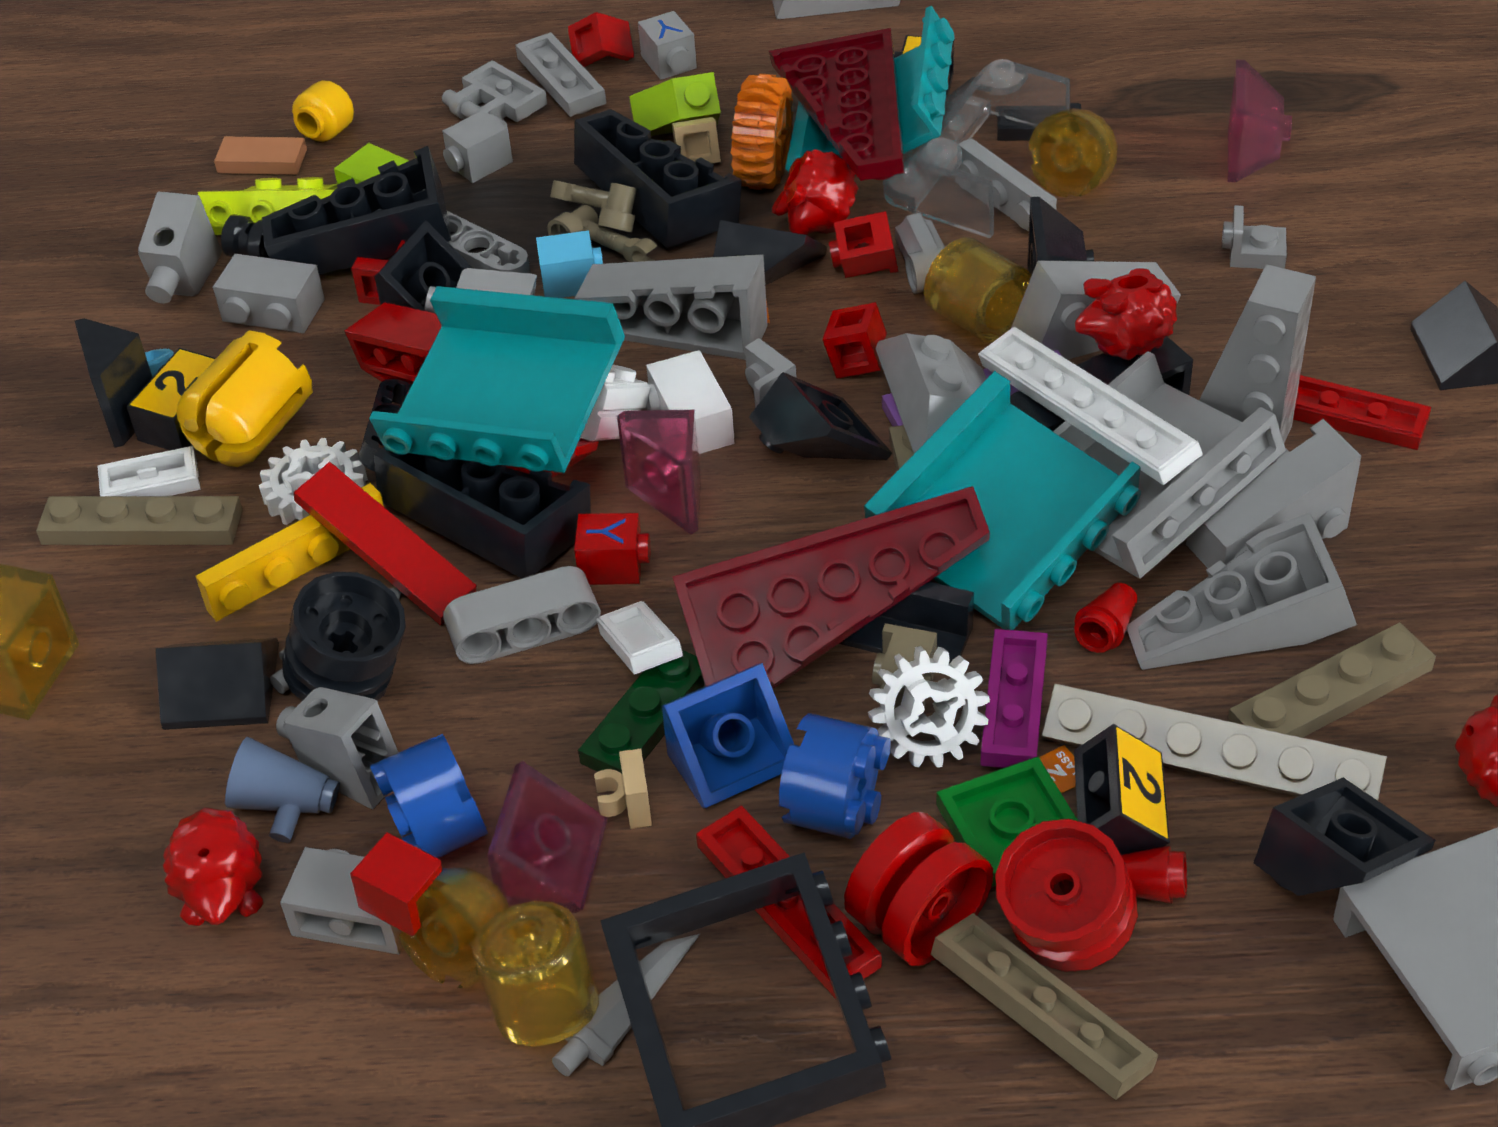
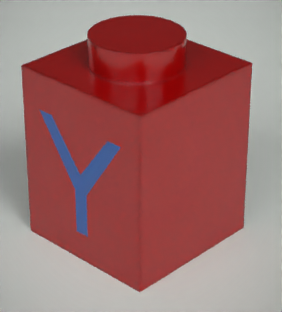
[574,513,651,585]

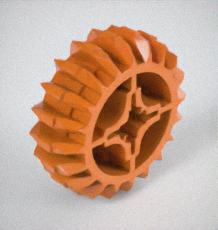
[730,73,794,191]

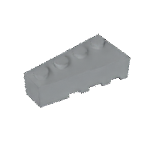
[574,254,768,360]
[1199,264,1316,463]

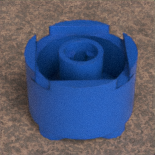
[779,713,891,839]
[370,734,488,858]

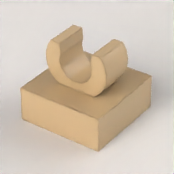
[672,117,721,163]
[594,748,652,829]

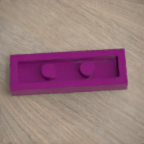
[980,629,1048,768]

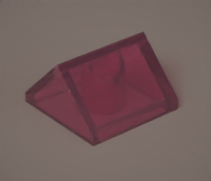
[617,409,701,535]
[487,761,608,913]

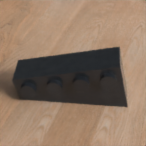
[574,109,742,248]
[262,146,452,275]
[374,448,591,579]

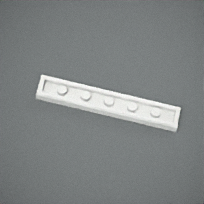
[978,327,1203,485]

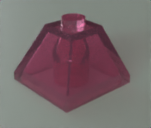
[1227,60,1292,182]

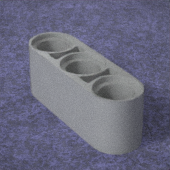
[443,566,601,664]

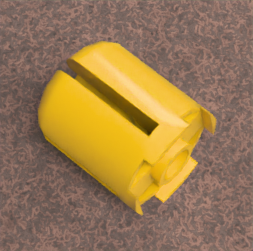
[177,330,313,467]

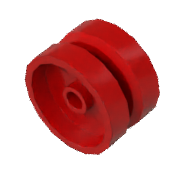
[844,812,993,966]
[995,819,1138,972]

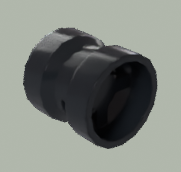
[221,214,269,258]

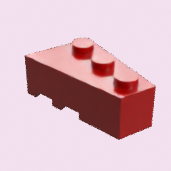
[344,302,442,384]

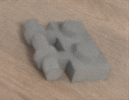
[442,60,547,127]

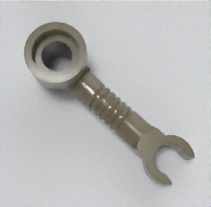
[550,180,637,233]
[547,205,657,262]

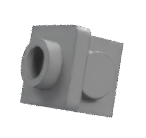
[1222,205,1287,269]
[745,338,796,408]

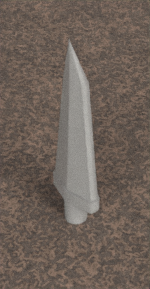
[552,934,700,1076]

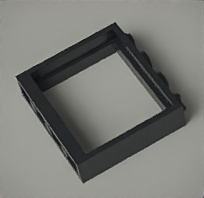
[600,852,892,1127]

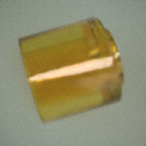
[924,237,1032,343]
[473,901,599,1046]

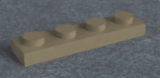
[36,496,242,545]
[1228,622,1436,738]
[930,913,1159,1100]

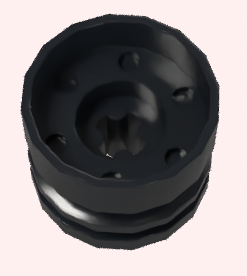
[282,572,406,701]

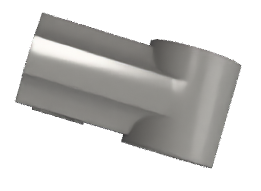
[895,213,960,294]

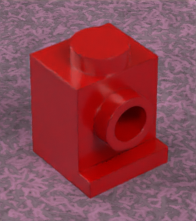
[829,211,899,278]
[822,302,887,378]

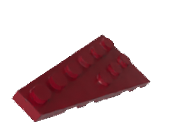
[769,28,905,181]
[672,486,990,689]

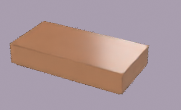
[214,136,307,175]

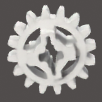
[259,438,368,525]
[868,646,990,768]

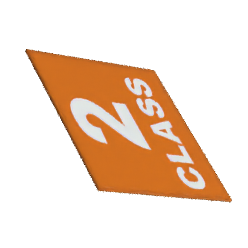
[1039,745,1076,794]

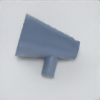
[225,737,340,843]

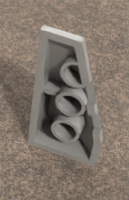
[1127,513,1357,670]

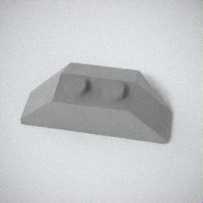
[875,333,987,453]

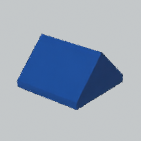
[662,663,795,808]

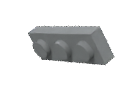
[515,32,606,117]
[956,138,1057,231]

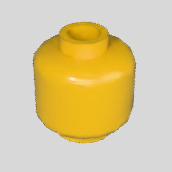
[292,80,354,142]

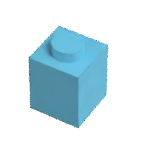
[536,230,603,298]

